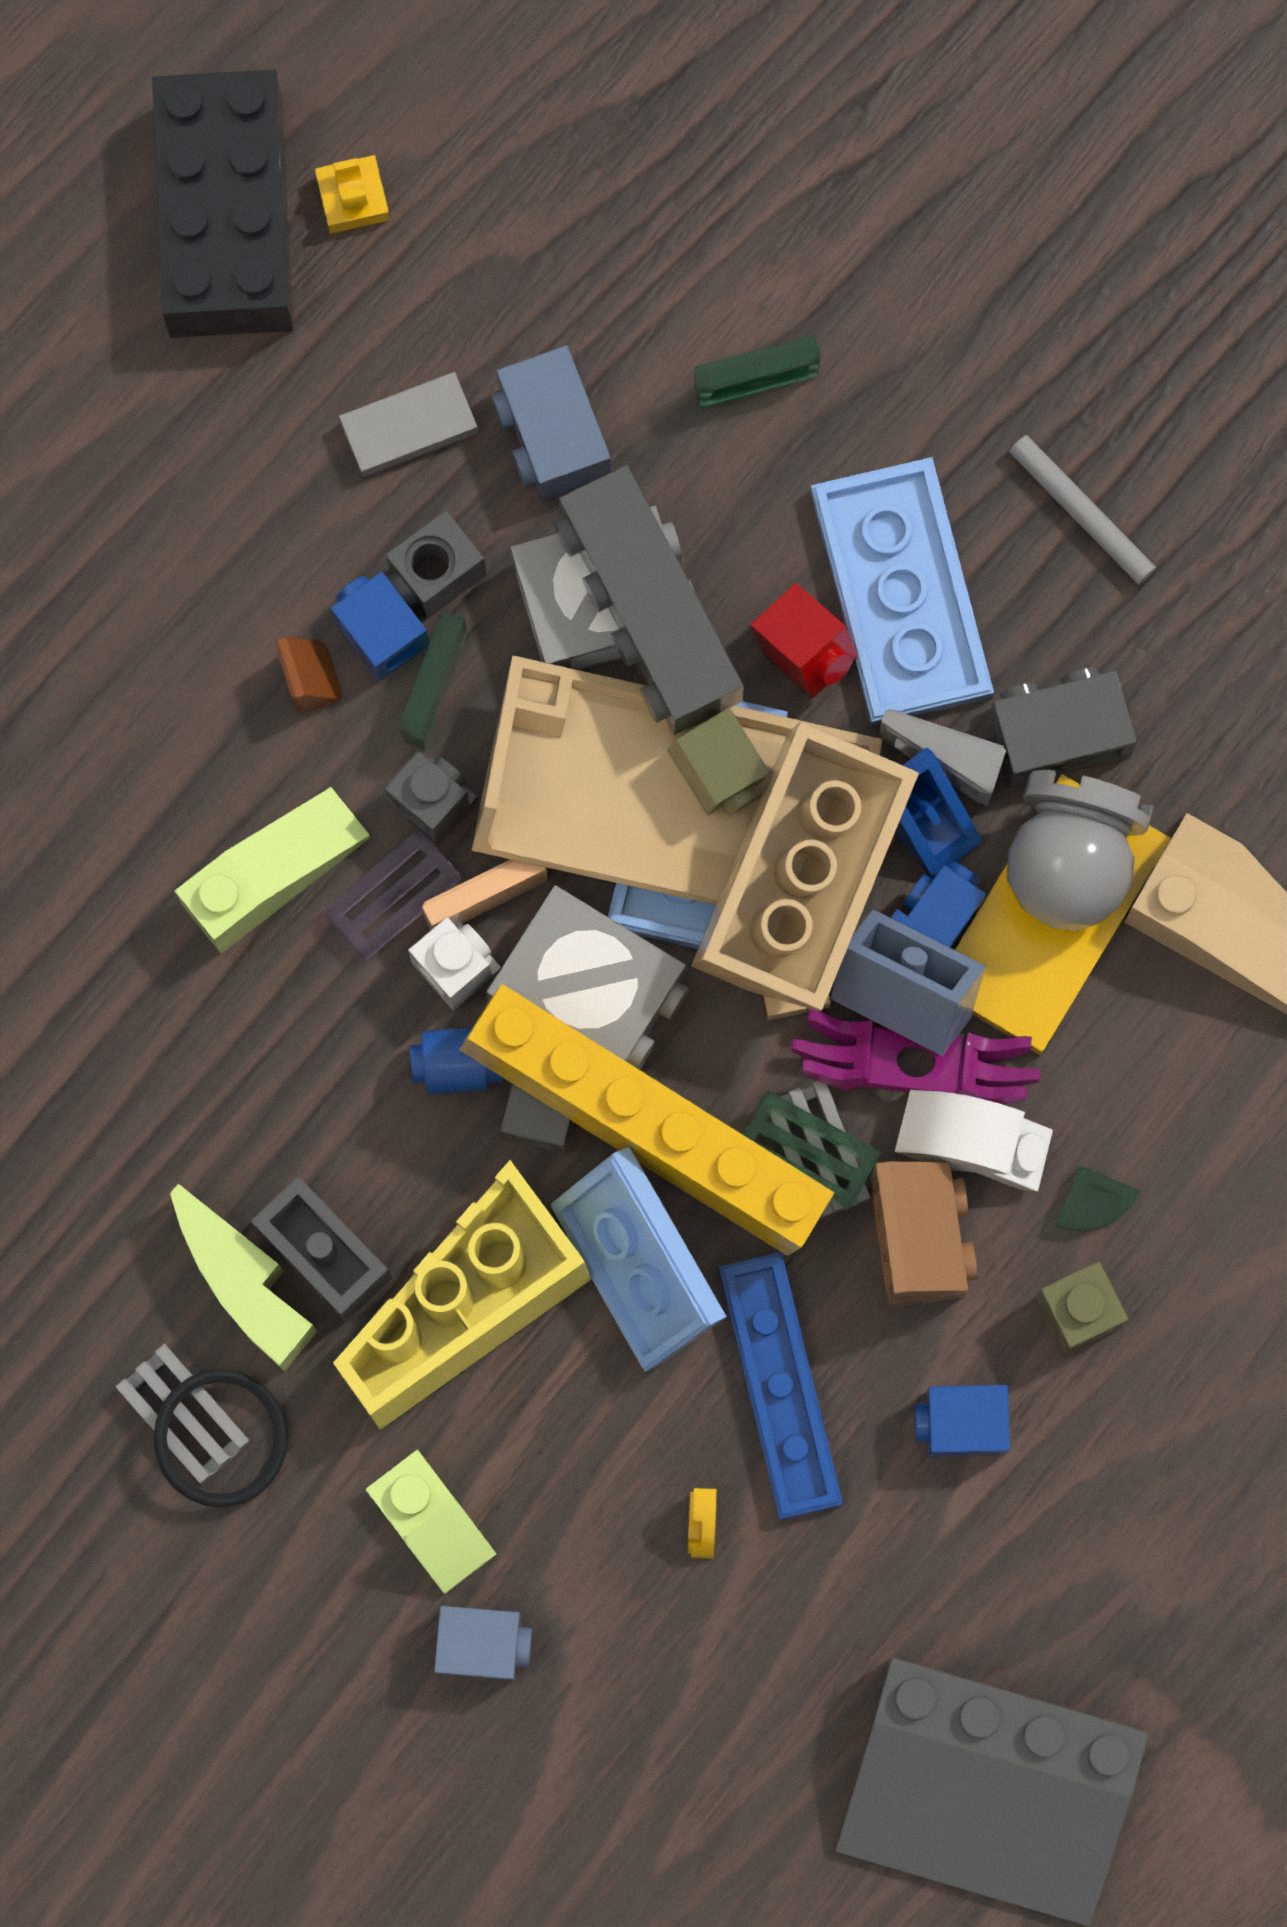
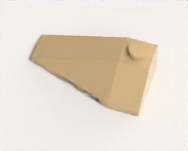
[1124,813,1287,1014]

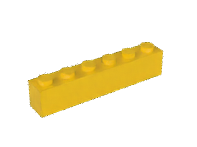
[459,984,834,1256]

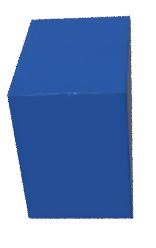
[895,747,983,879]

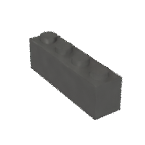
[554,465,744,735]

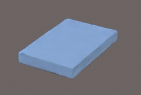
[550,1147,726,1372]

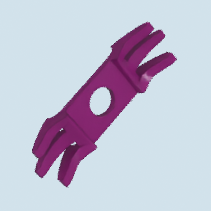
[792,1009,1041,1105]

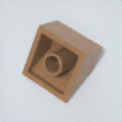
[870,1161,977,1308]

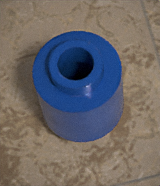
[410,1027,504,1095]

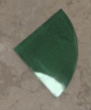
[1055,1165,1140,1232]

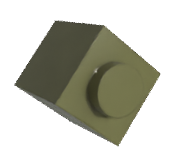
[668,707,770,815]
[1034,1261,1129,1355]

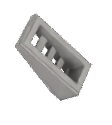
[878,709,1007,806]

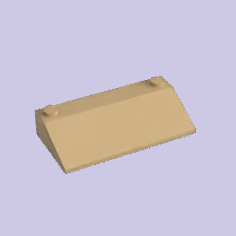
[471,656,882,905]

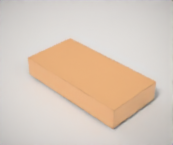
[422,859,548,930]

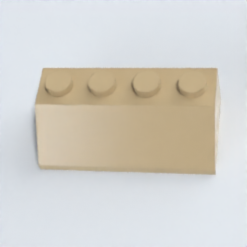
[691,721,919,1011]

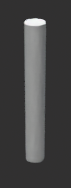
[1009,435,1157,585]

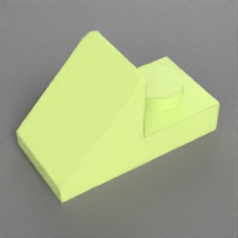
[366,1449,497,1594]

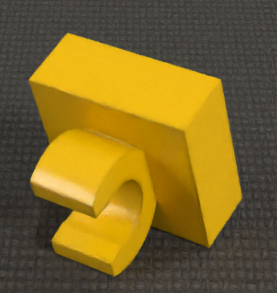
[315,155,390,234]

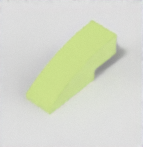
[170,1184,317,1372]

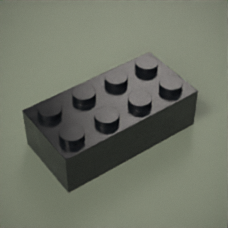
[152,69,294,338]

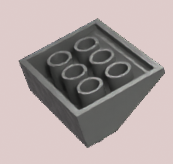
[835,1657,1149,1927]

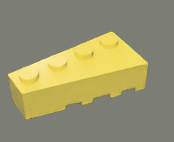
[333,1160,591,1430]

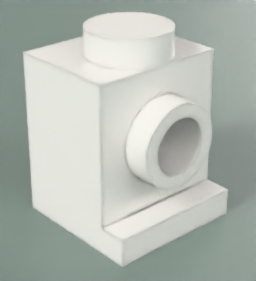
[408,917,501,1011]

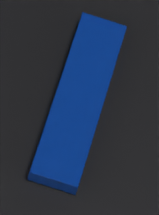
[719,1252,843,1521]

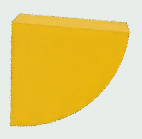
[688,1488,717,1559]

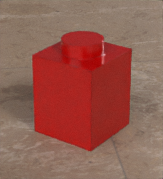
[750,583,858,698]

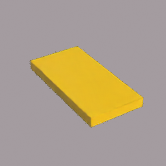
[955,774,1171,1056]

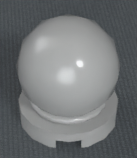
[1007,770,1154,931]

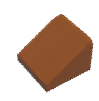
[275,637,342,714]

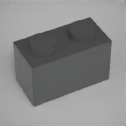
[989,667,1137,788]
[251,1176,392,1323]

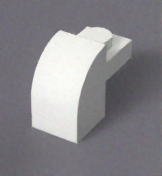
[895,1090,1053,1192]

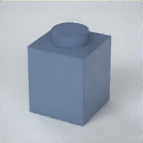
[434,1606,532,1681]

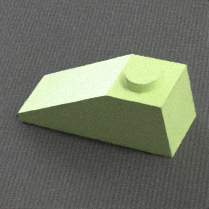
[175,787,371,954]

